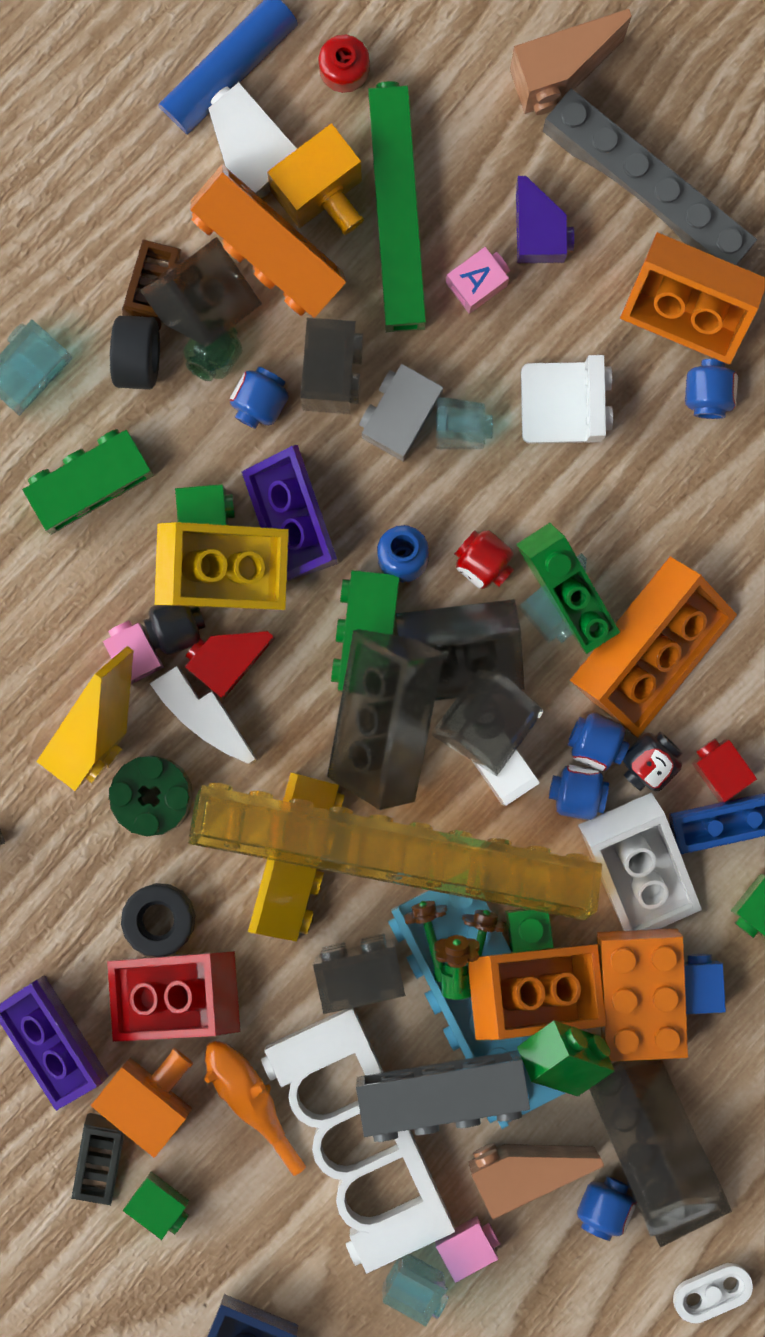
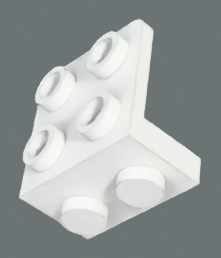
[521,355,613,443]

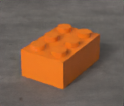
[620,232,765,365]
[597,928,688,1061]
[468,944,606,1040]

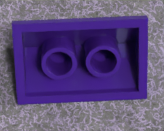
[241,445,338,582]
[0,975,109,1111]

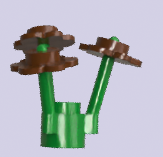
[404,901,506,1000]

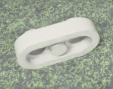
[673,1263,753,1323]

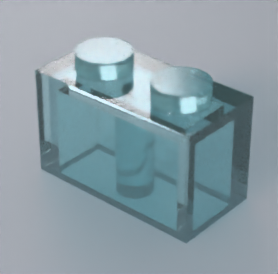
[0,320,72,416]
[382,1254,449,1326]

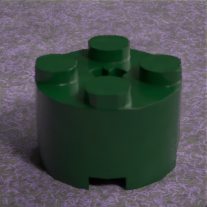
[108,756,193,837]

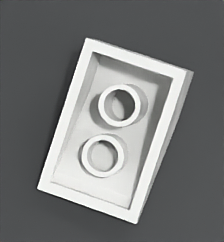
[578,792,702,931]

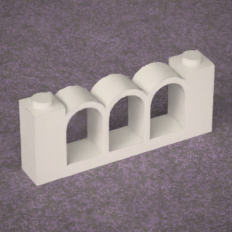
[261,1005,455,1274]

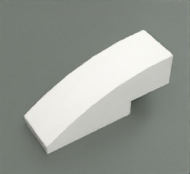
[149,666,257,764]

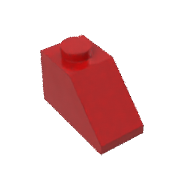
[185,631,275,699]

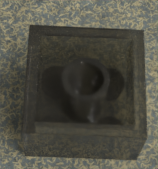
[300,317,364,414]

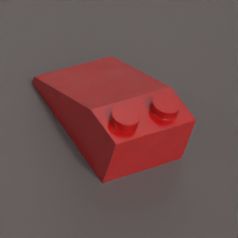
[107,951,241,1042]

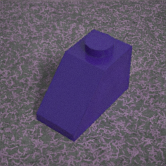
[516,176,574,263]

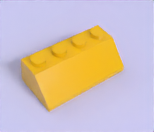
[248,772,345,942]

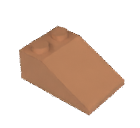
[510,9,632,115]
[468,1143,604,1220]

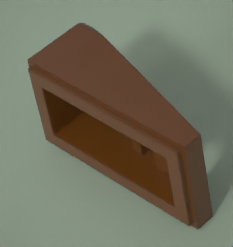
[122,239,181,330]

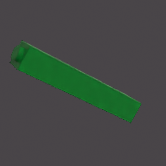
[368,81,426,333]

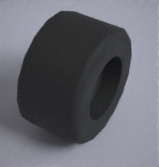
[110,316,160,390]
[121,883,196,957]

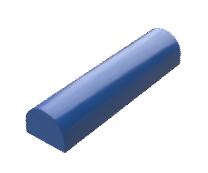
[158,0,298,135]
[669,793,765,854]

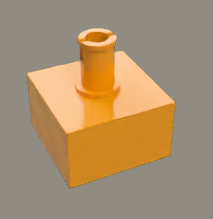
[267,123,364,235]

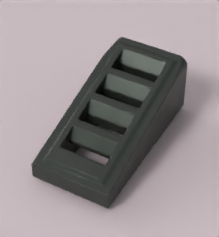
[71,1113,124,1206]

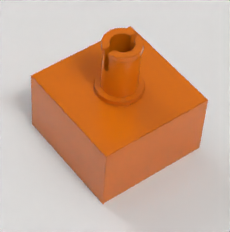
[91,1048,193,1158]

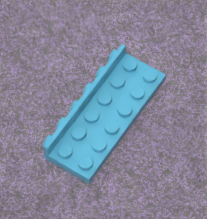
[388,870,565,1129]

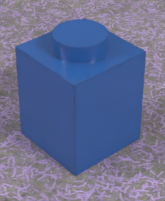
[684,954,726,1014]

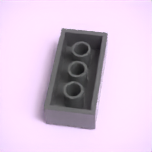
[356,1050,530,1142]

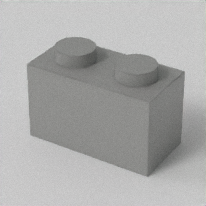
[359,364,443,462]

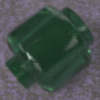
[183,320,243,381]

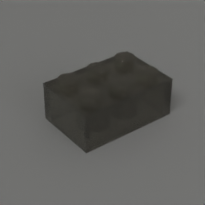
[313,933,406,1014]

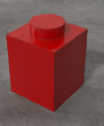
[692,738,757,802]

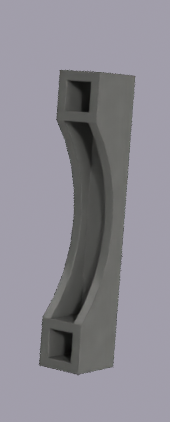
[542,88,757,265]

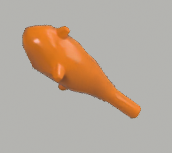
[204,1041,306,1176]

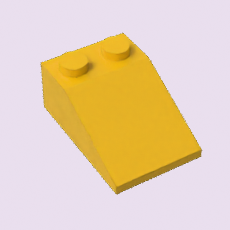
[154,522,289,610]
[36,646,134,791]

